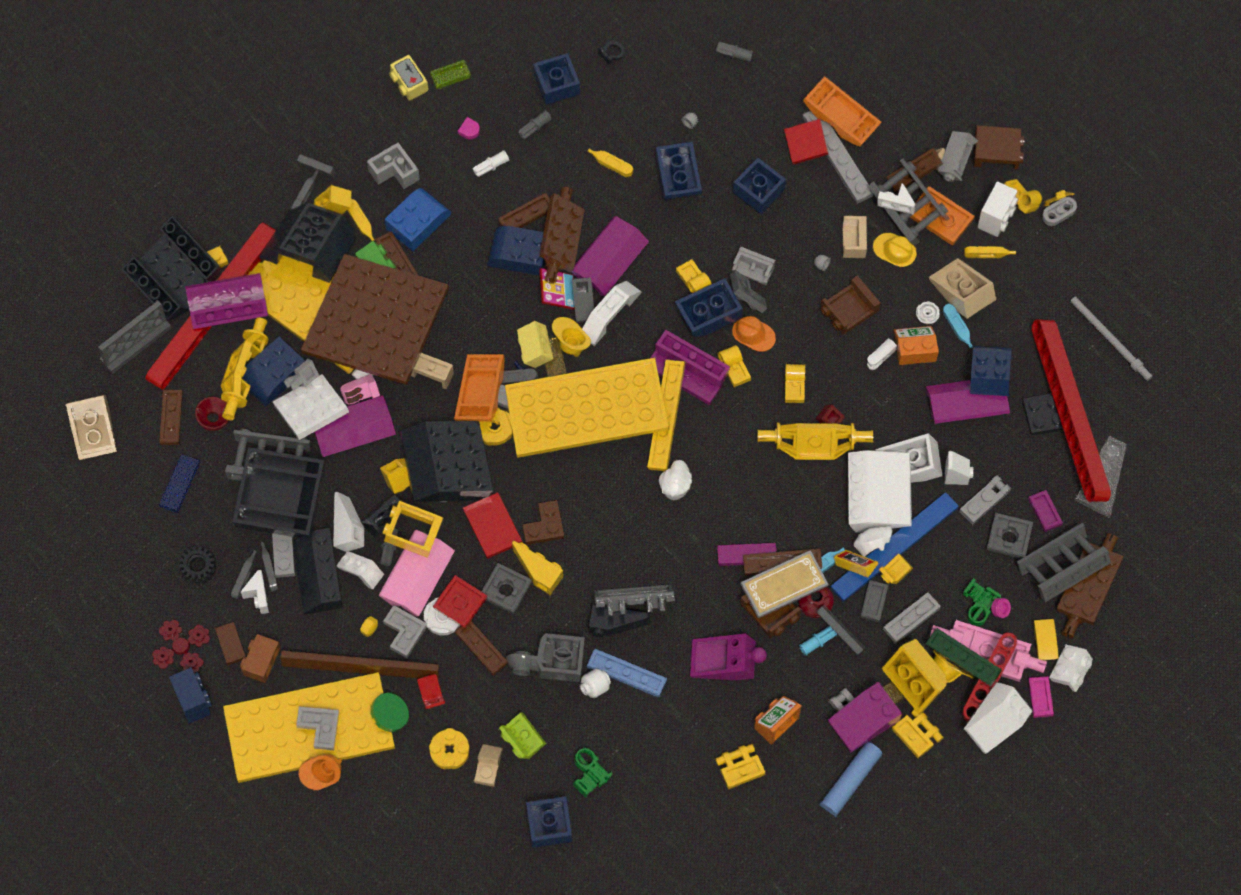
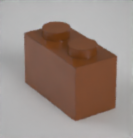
[240,634,281,683]

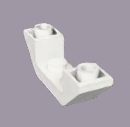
[582,281,641,346]

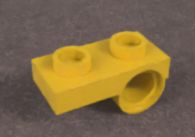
[1004,179,1042,214]
[676,259,711,293]
[717,345,751,387]
[785,364,805,403]

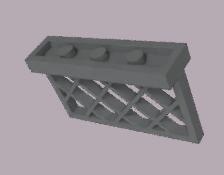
[98,301,171,374]

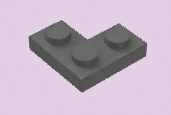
[730,270,767,313]

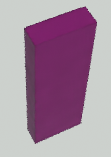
[717,543,776,566]

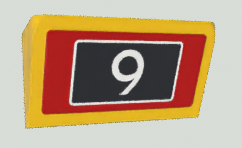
[834,550,879,577]

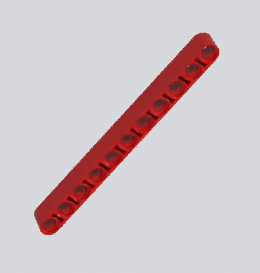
[146,223,276,390]
[1032,319,1111,502]

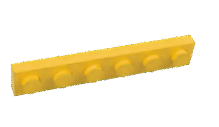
[647,360,685,471]

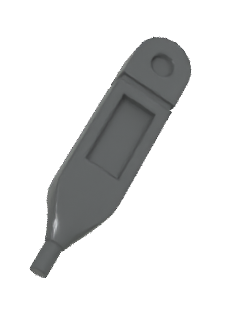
[291,170,318,209]
[502,369,538,384]
[261,542,278,592]
[231,550,257,599]

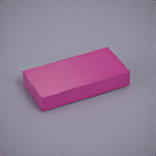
[1028,677,1054,718]

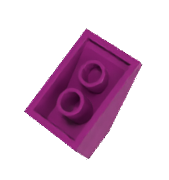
[828,682,902,752]

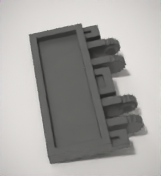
[594,584,675,615]

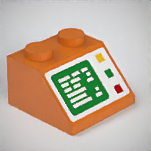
[894,326,938,365]
[754,696,801,745]

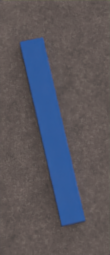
[831,492,959,602]

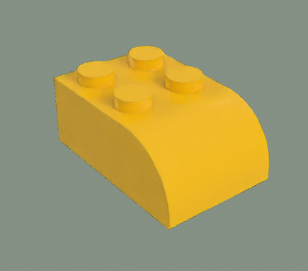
[882,639,946,714]

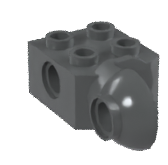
[506,633,585,682]

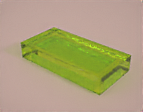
[430,60,471,89]

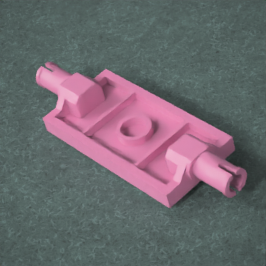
[930,620,1047,682]

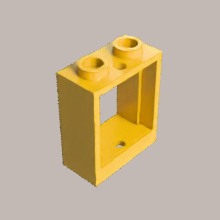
[382,501,443,558]

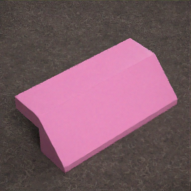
[378,530,454,616]

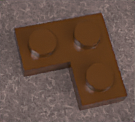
[522,500,564,545]

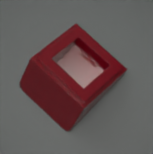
[816,404,845,424]

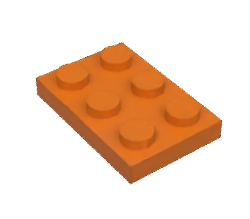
[910,186,975,246]

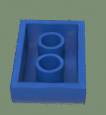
[385,188,451,251]

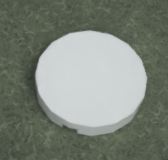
[424,597,460,635]

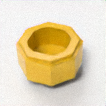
[360,616,378,637]

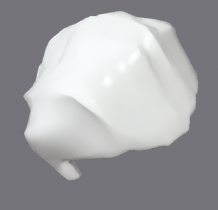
[659,460,692,500]
[854,526,892,557]

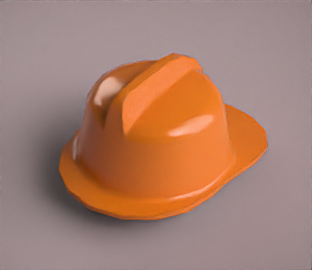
[732,316,776,352]
[299,754,342,790]

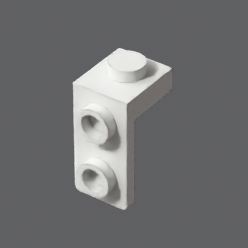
[337,551,384,589]

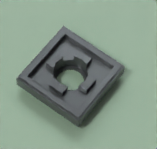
[987,513,1033,559]
[481,563,532,614]

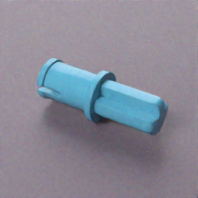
[799,626,837,656]

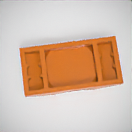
[803,76,881,147]
[454,354,505,422]

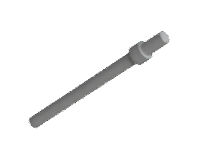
[1070,297,1153,381]

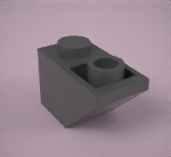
[572,278,594,323]

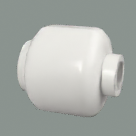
[580,669,611,698]

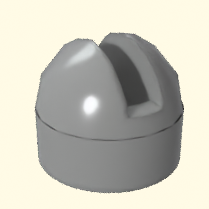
[682,112,698,129]
[814,255,830,271]

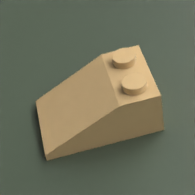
[929,258,996,318]
[66,394,117,460]

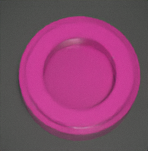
[991,598,1011,618]

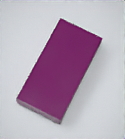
[1028,490,1063,532]

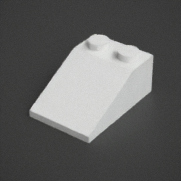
[876,433,942,482]
[964,683,1032,753]

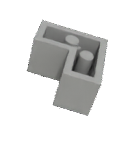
[367,143,419,189]

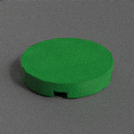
[370,693,409,732]

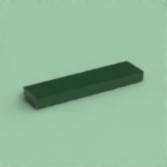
[926,628,1002,687]

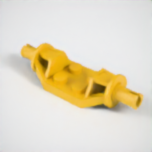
[221,317,269,420]
[757,423,873,460]

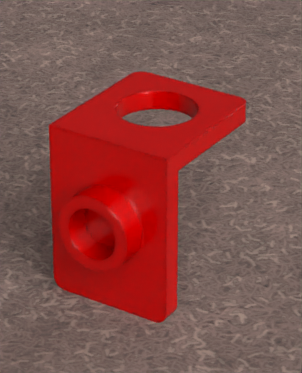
[417,674,445,709]

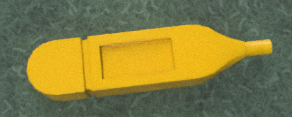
[588,149,633,177]
[347,199,375,241]
[964,246,1016,258]

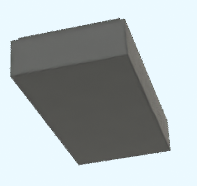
[297,155,336,178]
[860,580,888,622]

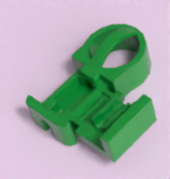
[963,578,1001,626]
[573,748,612,798]

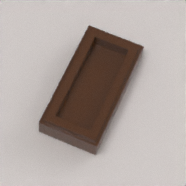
[215,622,245,666]

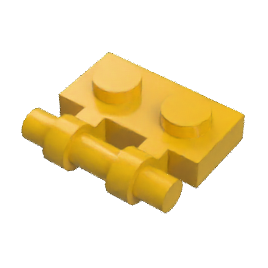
[892,709,944,758]
[715,744,765,789]

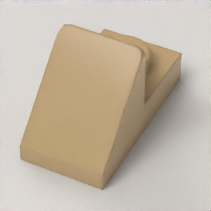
[474,744,503,787]

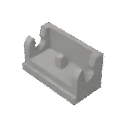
[732,247,775,285]

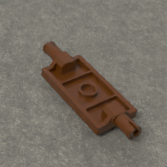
[539,187,584,284]
[1057,533,1123,639]

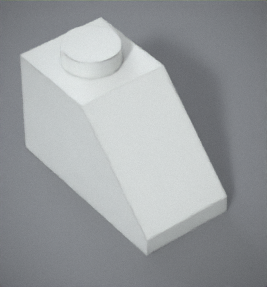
[945,451,973,485]

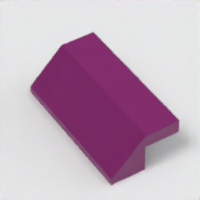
[571,216,649,296]
[185,273,268,329]
[651,330,730,405]
[926,380,1010,424]
[314,395,396,457]

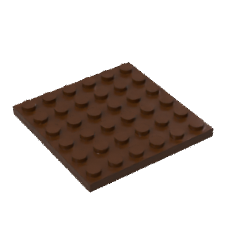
[301,254,449,385]

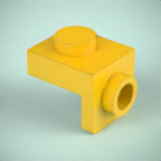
[879,554,913,584]

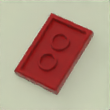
[463,493,522,559]

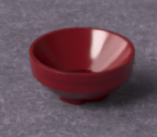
[195,397,229,431]
[798,587,834,618]

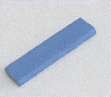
[587,649,667,698]

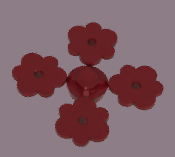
[152,620,210,673]

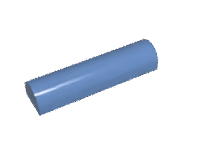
[820,742,882,817]

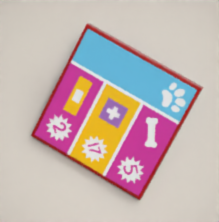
[540,268,575,310]

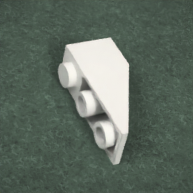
[333,492,364,552]

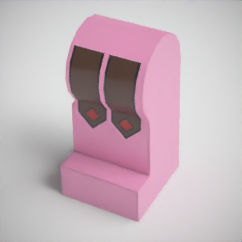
[340,374,380,404]

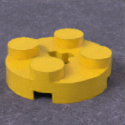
[479,408,513,446]
[429,728,469,769]

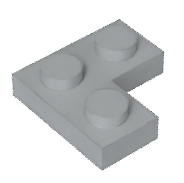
[383,605,427,658]
[296,707,339,750]

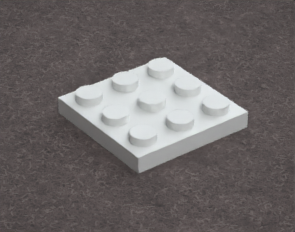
[273,374,349,440]

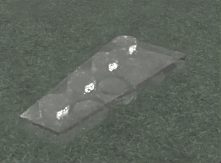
[1075,436,1127,518]

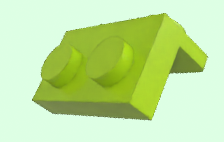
[499,713,546,759]

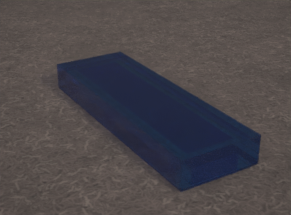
[159,454,200,513]

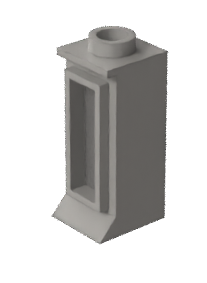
[938,131,978,182]

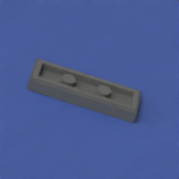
[817,605,865,654]

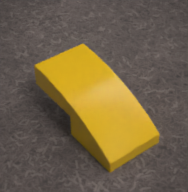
[1034,619,1058,660]

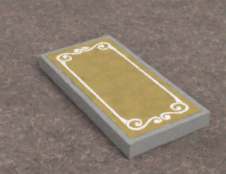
[741,550,828,618]

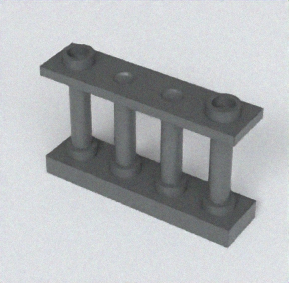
[868,158,950,246]
[225,429,311,481]
[1017,523,1111,602]

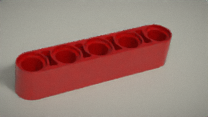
[962,633,1017,722]

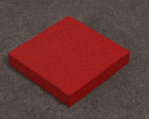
[784,119,829,164]
[433,575,488,629]

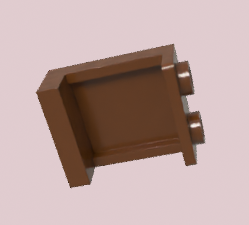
[974,126,1024,169]
[820,275,880,335]
[740,594,801,639]

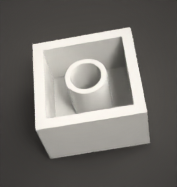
[978,181,1018,237]

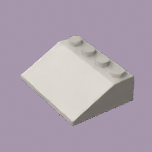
[848,450,912,533]

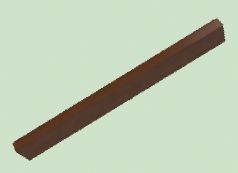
[281,651,439,680]

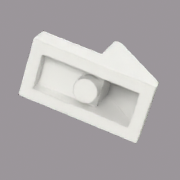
[878,184,915,215]
[241,570,269,614]

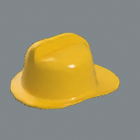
[873,233,916,267]
[552,317,591,357]
[933,650,973,683]

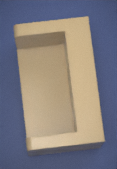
[843,216,867,258]
[411,353,454,389]

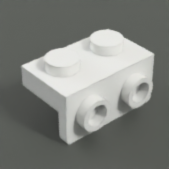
[1049,645,1092,692]

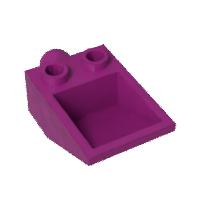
[690,634,767,680]

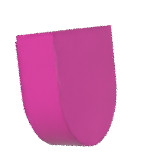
[458,117,480,139]

